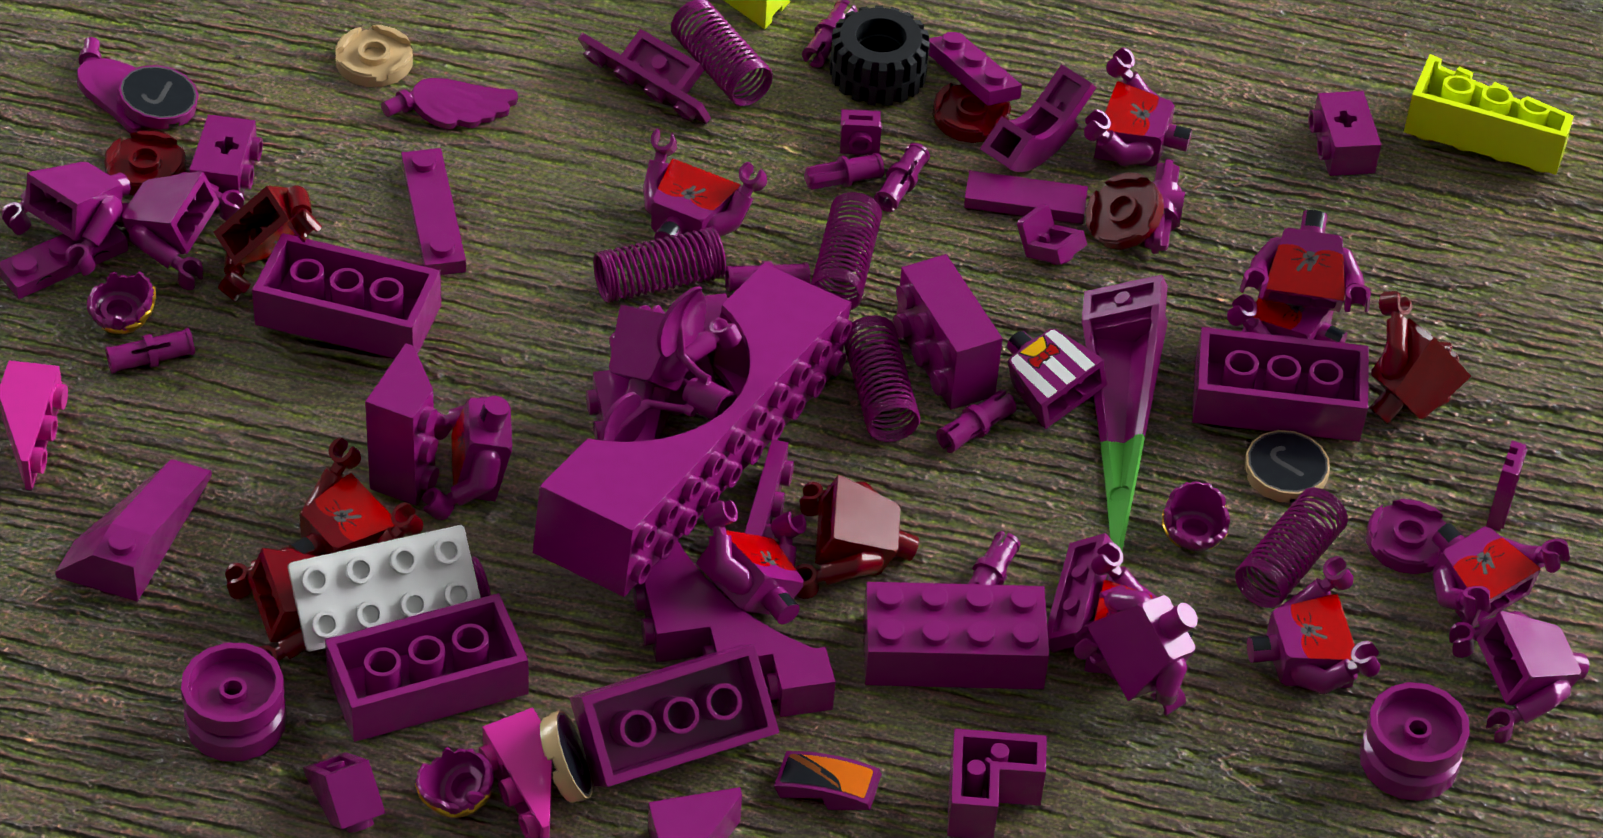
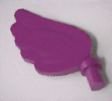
[77,37,142,133]
[381,78,518,130]

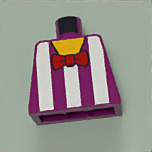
[1007,329,1107,429]

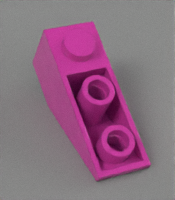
[0,360,68,490]
[478,707,553,838]

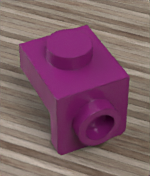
[840,109,882,155]
[1017,204,1088,265]

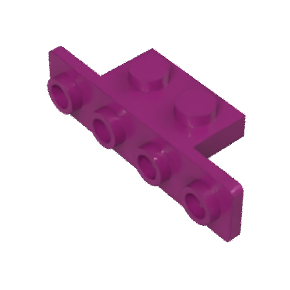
[578,29,711,124]

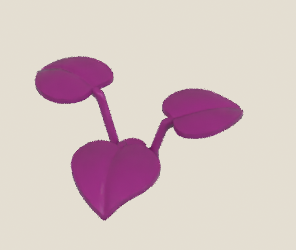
[600,286,736,442]

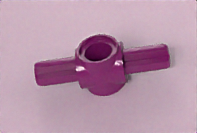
[1144,159,1185,254]

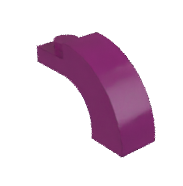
[980,64,1097,172]

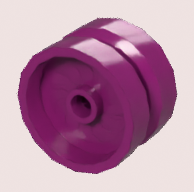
[181,643,287,761]
[1360,682,1470,801]

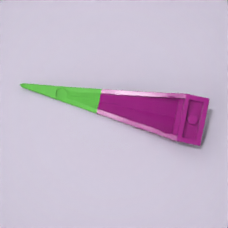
[1082,274,1168,551]

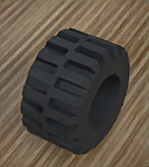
[830,5,930,106]

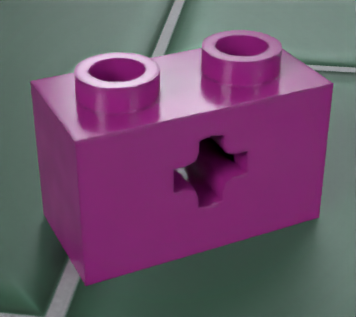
[1308,91,1382,176]
[190,114,263,195]

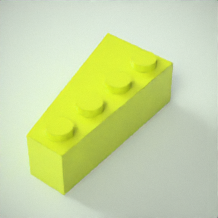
[1403,54,1574,175]

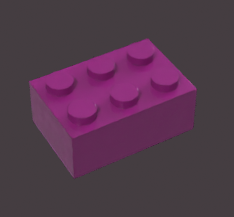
[893,254,1003,410]

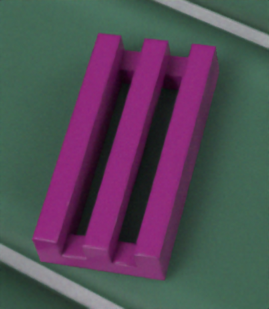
[1486,441,1528,531]

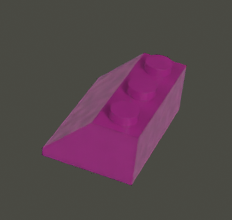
[365,343,439,506]

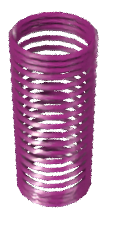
[671,0,773,106]
[811,192,882,311]
[593,227,726,303]
[844,315,921,442]
[1235,487,1348,609]

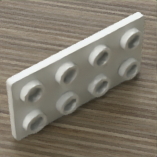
[288,525,480,652]

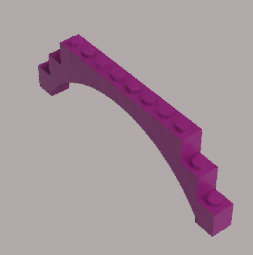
[586,293,836,717]

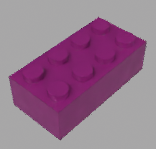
[252,233,441,358]
[1192,327,1369,442]
[863,582,1049,689]
[325,593,529,742]
[569,644,780,787]

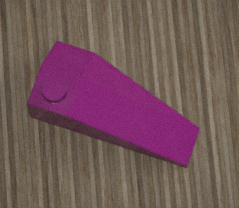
[55,459,212,602]

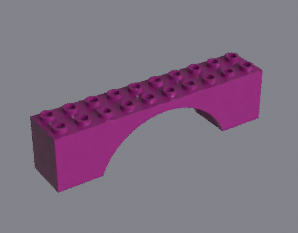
[532,263,852,597]

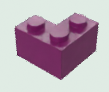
[947,728,1047,838]

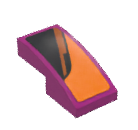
[774,751,882,810]

